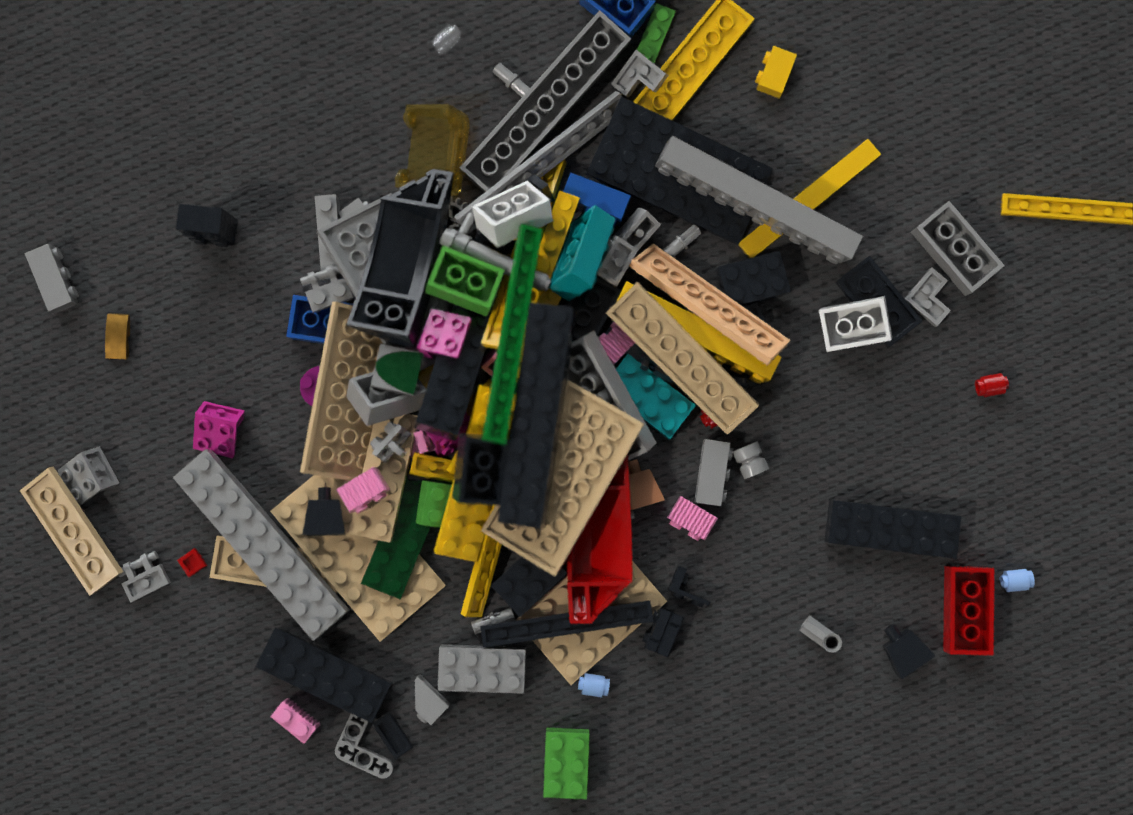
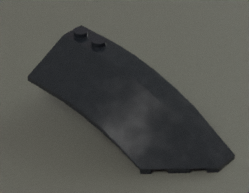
[347,169,454,347]

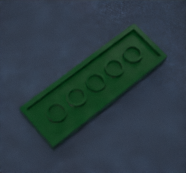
[361,468,430,600]

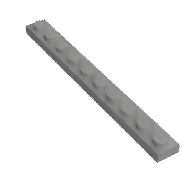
[454,91,622,235]

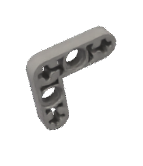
[335,714,394,779]

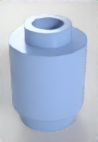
[1000,569,1035,592]
[578,673,610,698]

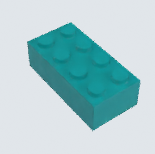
[548,205,615,301]
[616,354,696,440]

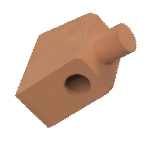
[629,459,664,510]

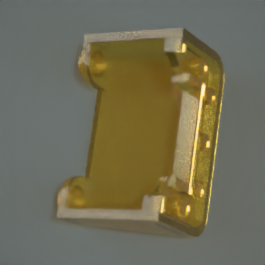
[395,104,469,196]

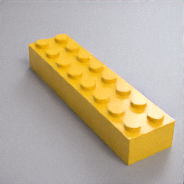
[616,281,781,384]

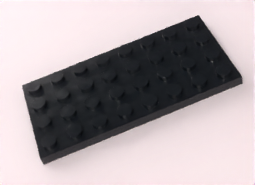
[586,97,773,245]

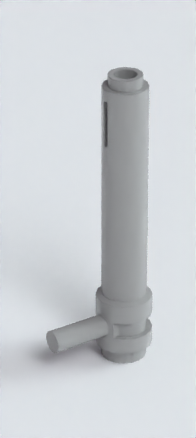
[440,213,552,292]

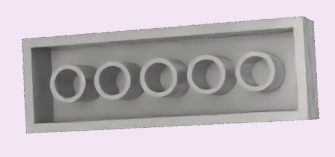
[567,330,656,460]

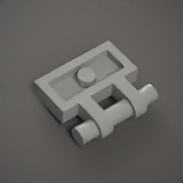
[300,265,354,313]
[119,551,171,603]

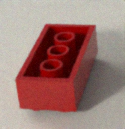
[943,566,994,655]

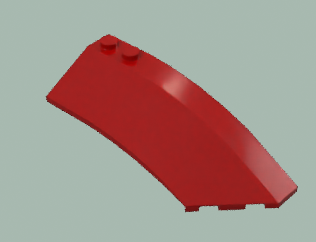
[567,454,632,624]

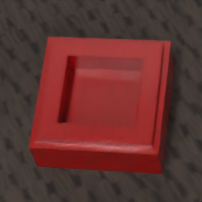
[177,548,207,577]

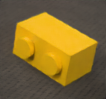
[755,46,797,98]

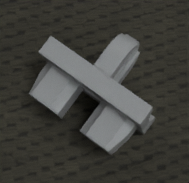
[370,421,411,463]

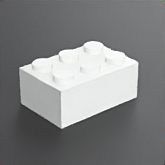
[472,181,553,247]
[819,296,892,352]

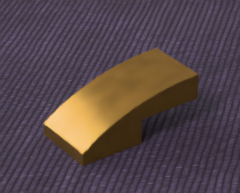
[105,313,131,359]

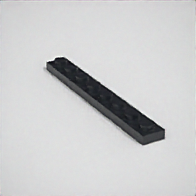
[480,600,654,648]

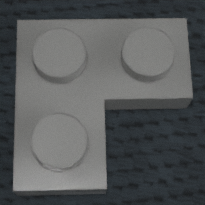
[611,50,669,98]
[904,267,951,327]

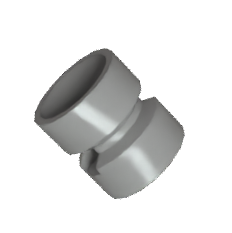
[733,441,769,479]

